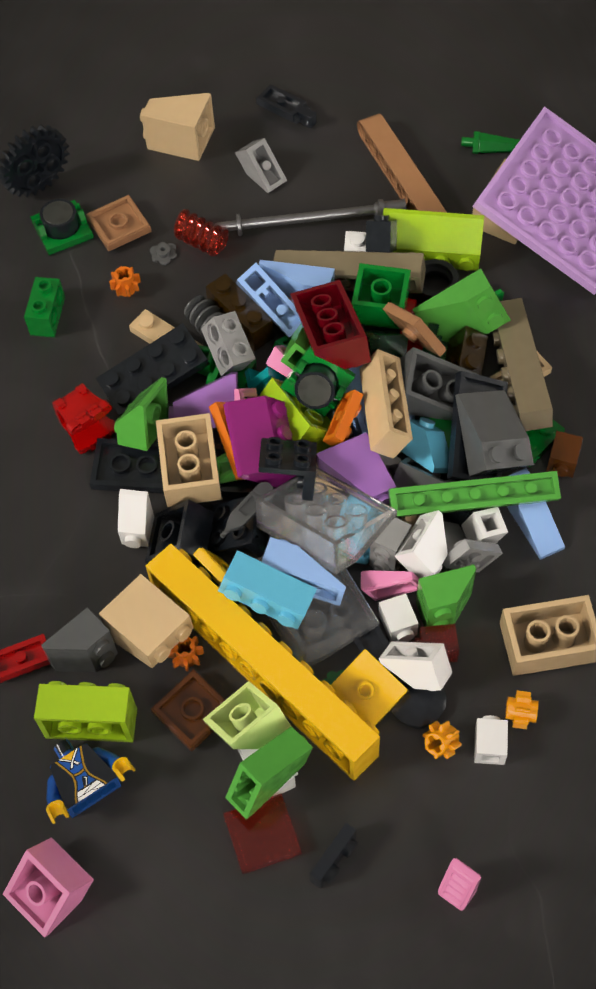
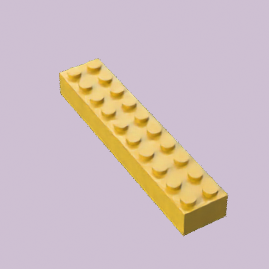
[145,544,380,781]

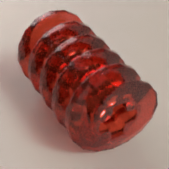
[174,209,229,256]

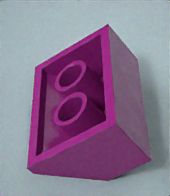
[223,396,297,487]

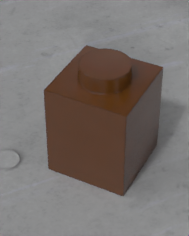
[546,431,583,478]

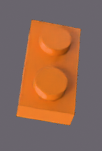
[323,389,364,447]

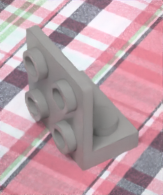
[442,521,503,572]

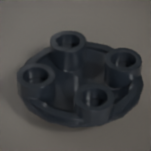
[391,677,447,730]

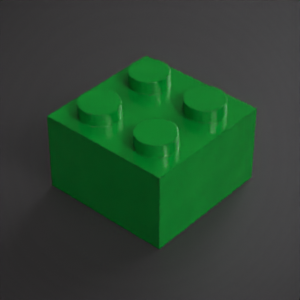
[351,263,411,329]

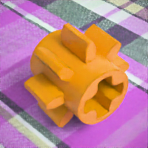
[505,690,538,729]
[422,721,462,759]

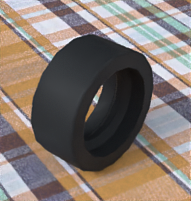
[412,259,459,304]

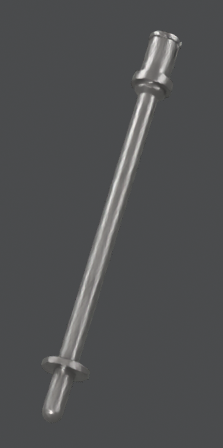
[214,199,406,236]

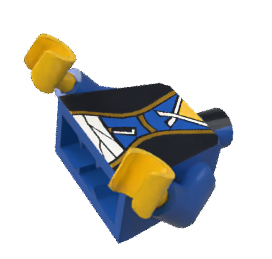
[46,739,135,824]

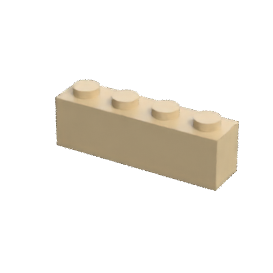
[360,349,413,459]

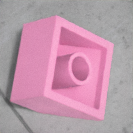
[3,837,94,938]

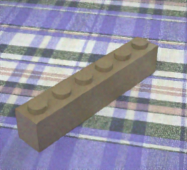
[273,250,426,293]
[492,298,553,431]

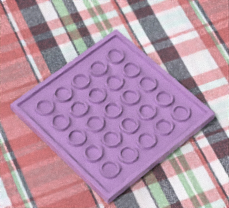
[472,106,596,295]

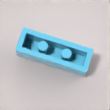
[218,550,317,629]

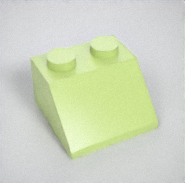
[203,681,291,749]

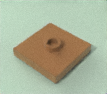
[86,195,152,252]
[383,302,446,357]

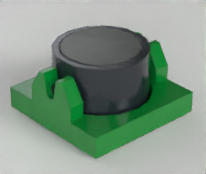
[30,199,94,255]
[280,345,356,417]

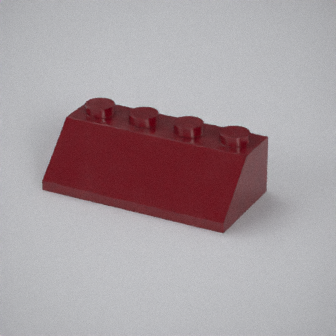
[290,280,371,369]

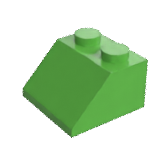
[114,377,169,451]
[416,564,476,633]

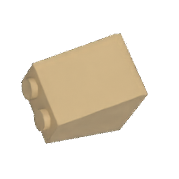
[140,93,215,161]
[99,574,193,668]

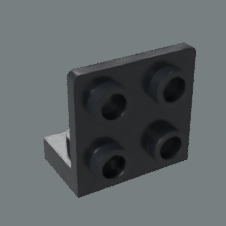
[258,437,317,501]
[208,497,276,559]

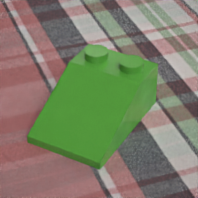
[413,268,511,343]

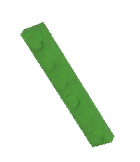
[388,471,561,518]

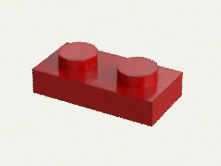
[0,634,50,683]

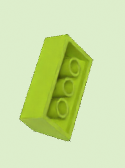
[383,208,484,271]

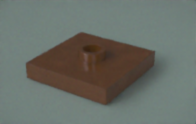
[151,669,225,752]

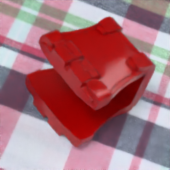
[52,383,115,454]

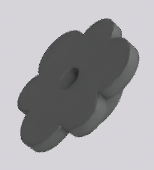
[150,242,177,265]

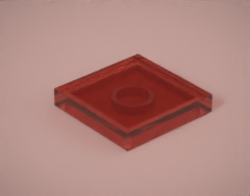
[223,794,302,874]

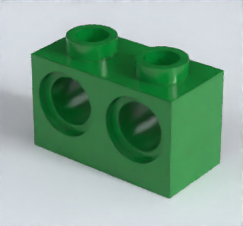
[24,277,65,337]

